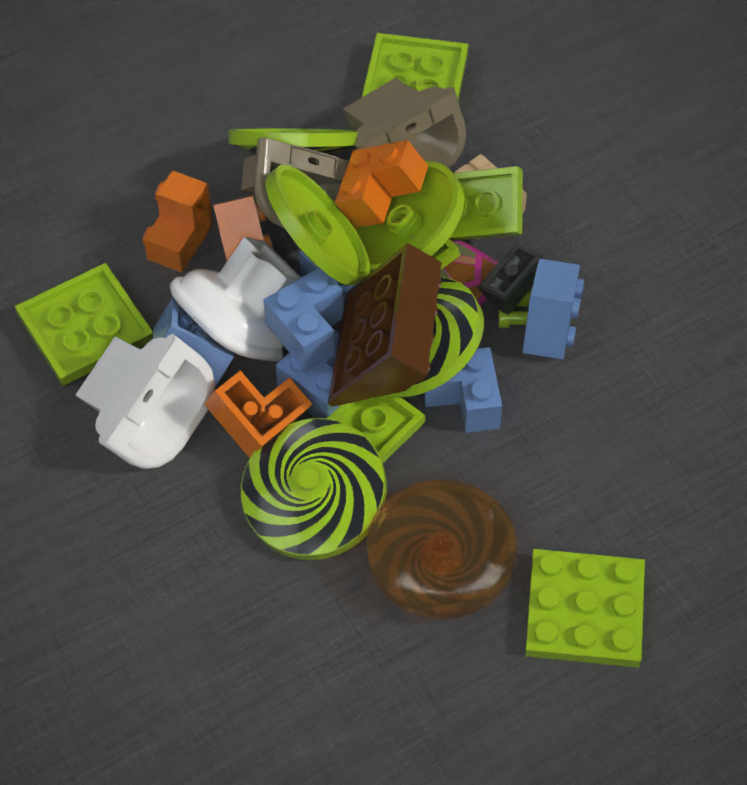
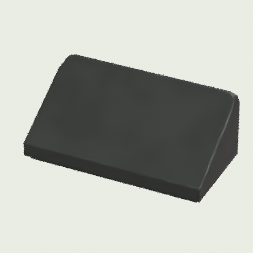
[478,242,545,315]

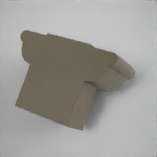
[343,78,466,168]
[241,138,352,228]

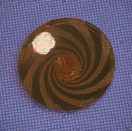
[367,479,517,619]

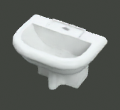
[170,237,301,362]
[75,334,215,469]

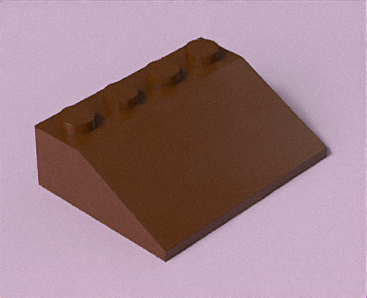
[327,243,442,407]

